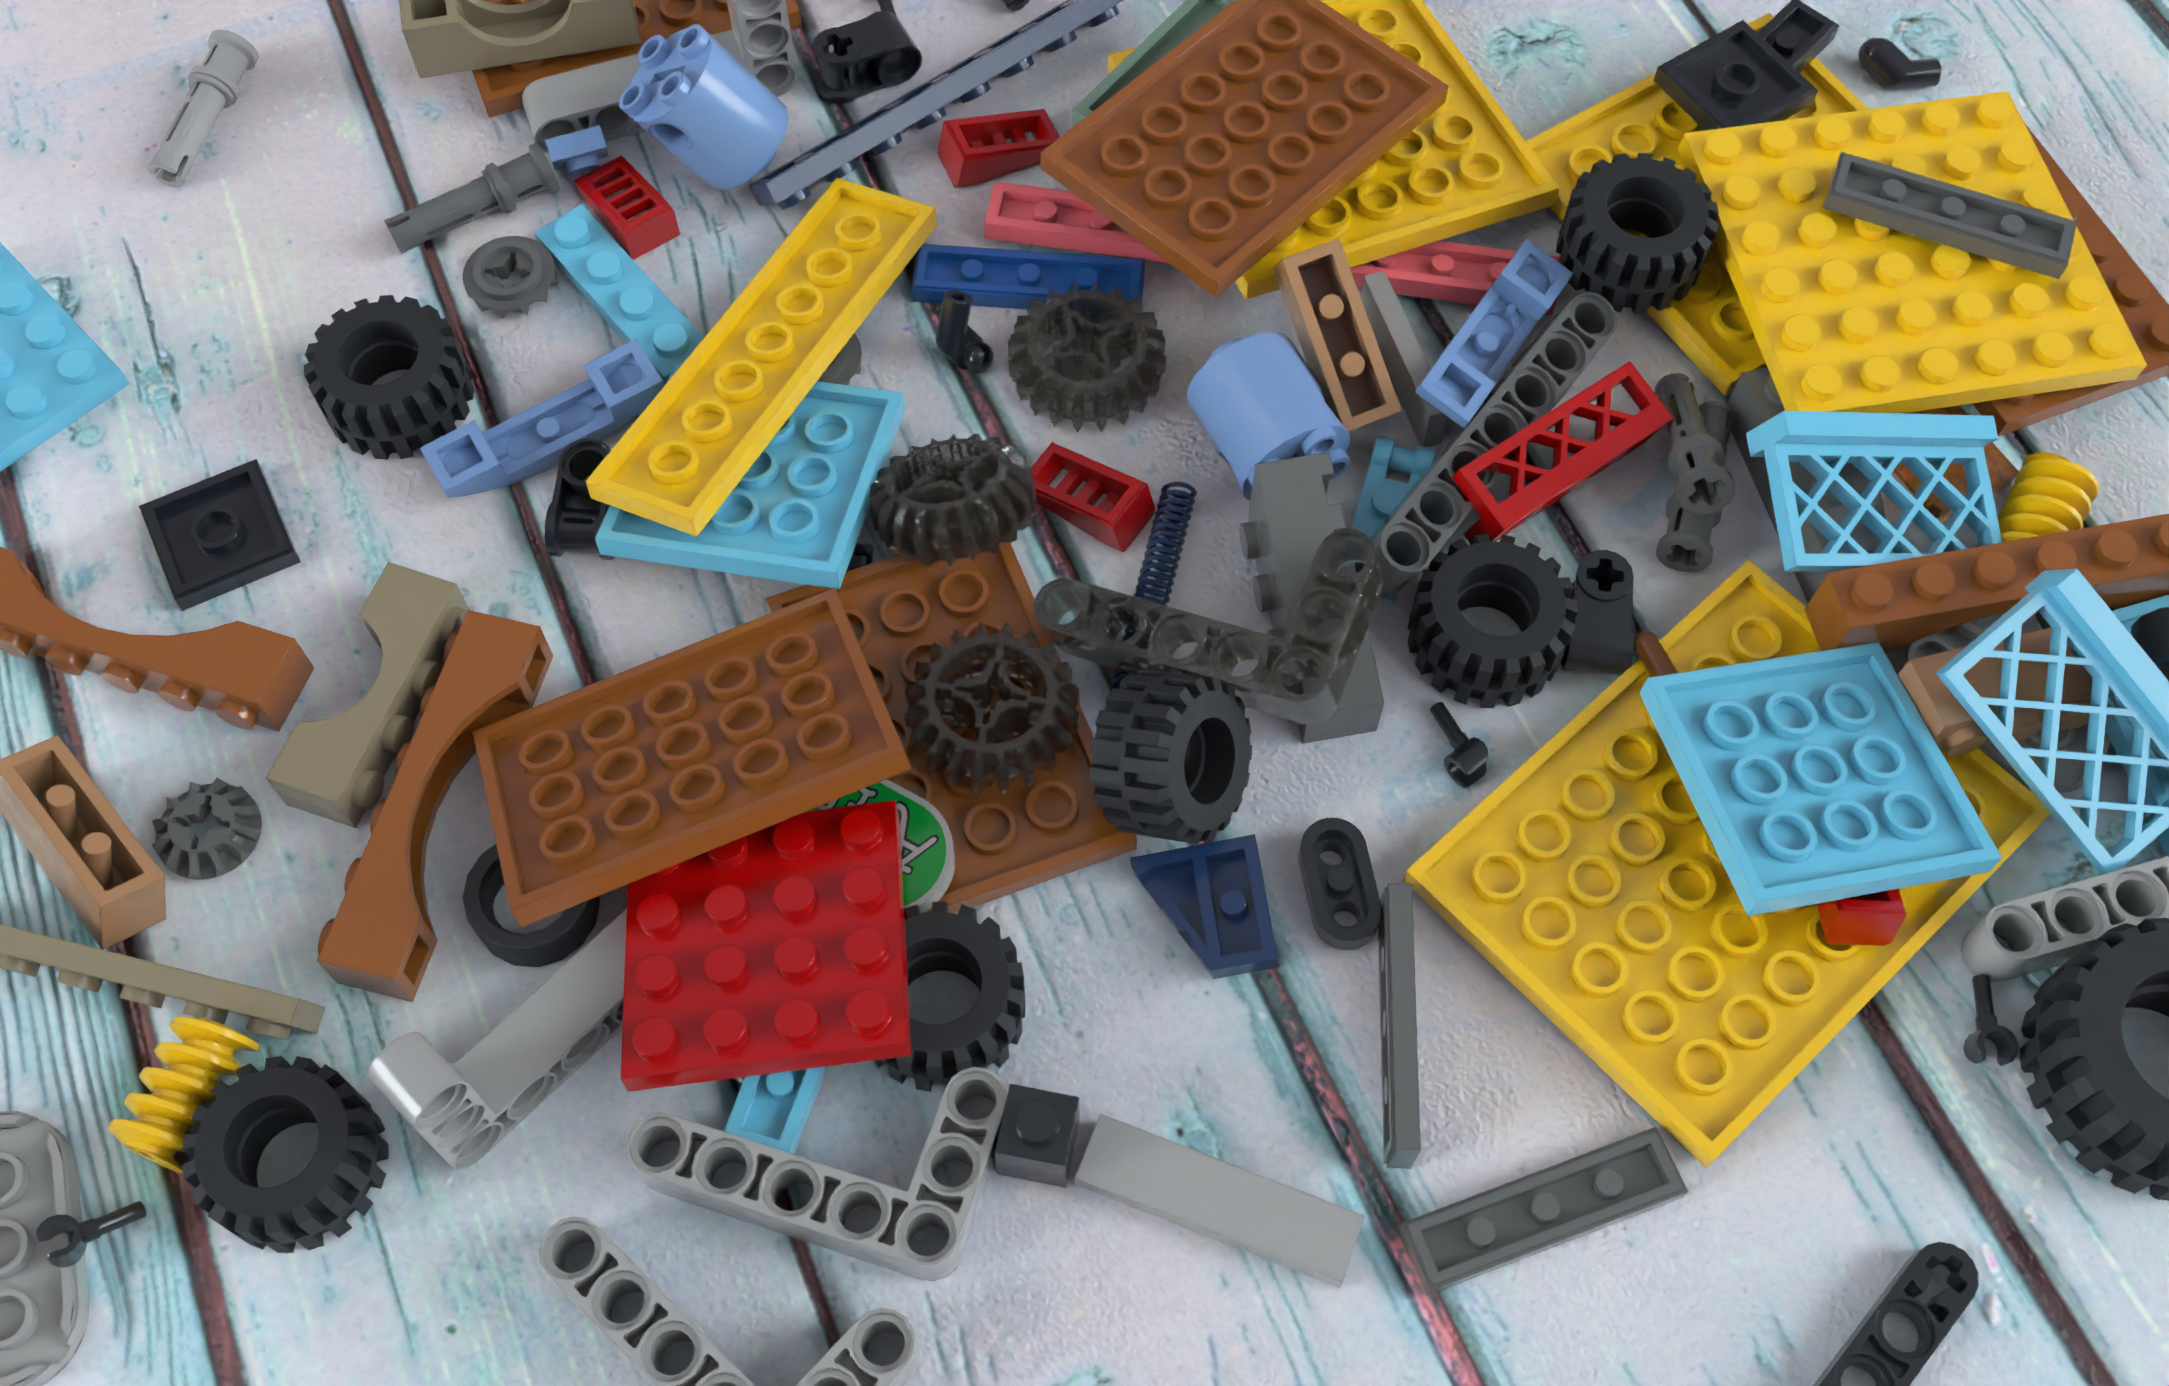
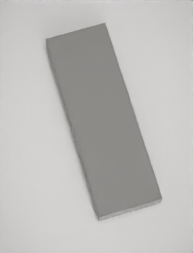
[1360,271,1448,448]

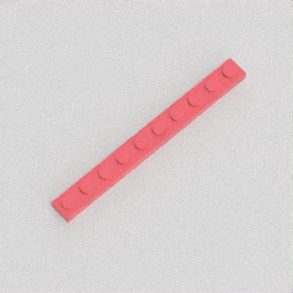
[984,181,1560,315]

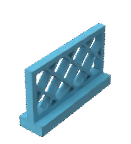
[1746,411,2002,572]
[1936,569,2169,875]

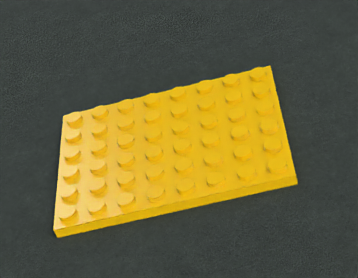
[1403,559,2050,1168]

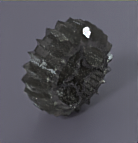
[1008,281,1166,433]
[870,434,1036,566]
[904,622,1080,795]

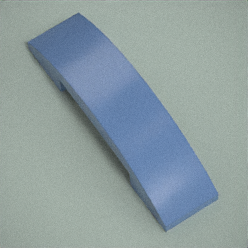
[1415,239,1574,428]
[420,338,665,498]

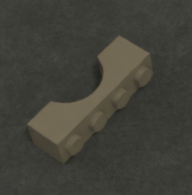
[399,0,641,79]
[266,562,470,828]

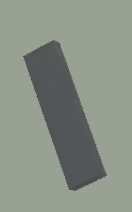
[1822,152,2077,279]
[1378,883,1421,1169]
[1398,1127,1689,1296]

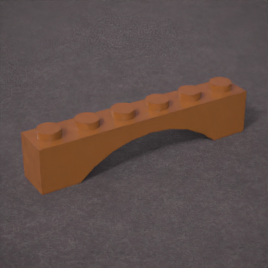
[1805,514,2169,654]
[0,547,314,732]
[317,610,553,1002]

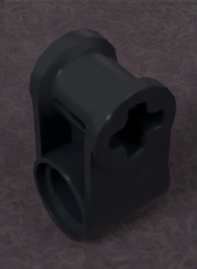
[812,11,922,104]
[544,438,614,560]
[1561,550,1635,676]

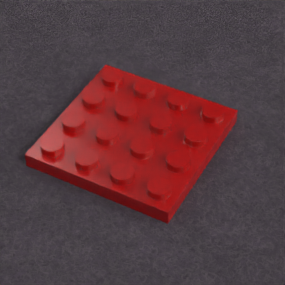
[620,800,911,1092]

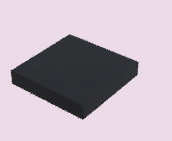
[1653,20,1818,131]
[139,459,301,611]

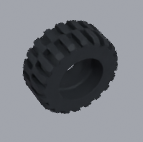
[2019,918,2169,1201]

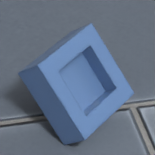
[545,125,608,175]

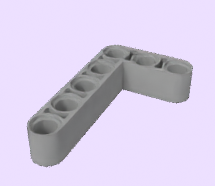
[522,0,798,153]
[1961,856,2169,982]
[367,909,627,1170]
[625,1067,1007,1281]
[539,1217,921,1386]

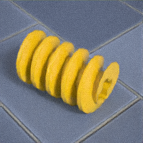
[1998,452,2100,542]
[108,1016,261,1174]

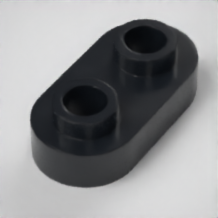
[1298,818,1382,950]

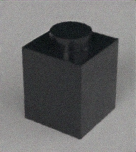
[995,1084,1080,1188]

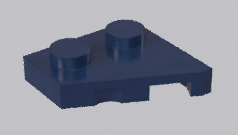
[1130,834,1279,979]

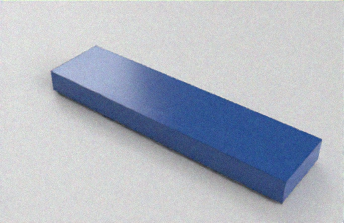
[912,244,1145,317]

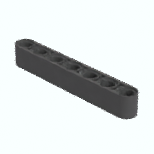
[1355,291,1617,596]

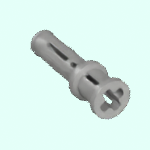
[148,30,259,187]

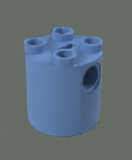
[619,24,788,190]
[1186,332,1350,501]

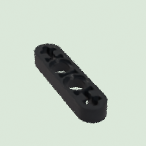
[1813,1242,1979,1386]

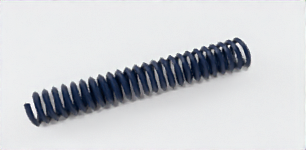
[1111,481,1197,689]

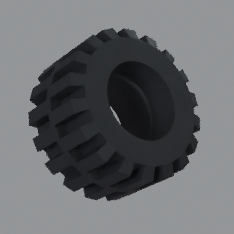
[1556,153,1719,314]
[303,295,474,460]
[1407,534,1578,708]
[1089,670,1252,844]
[873,902,1026,1092]
[182,1056,389,1253]

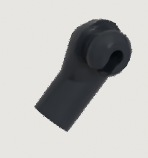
[1858,37,1941,89]
[936,290,994,374]

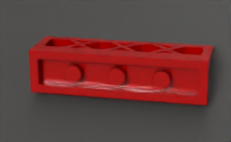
[1452,361,1674,545]

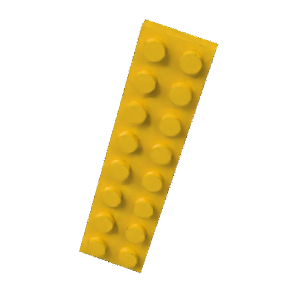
[586,178,938,537]

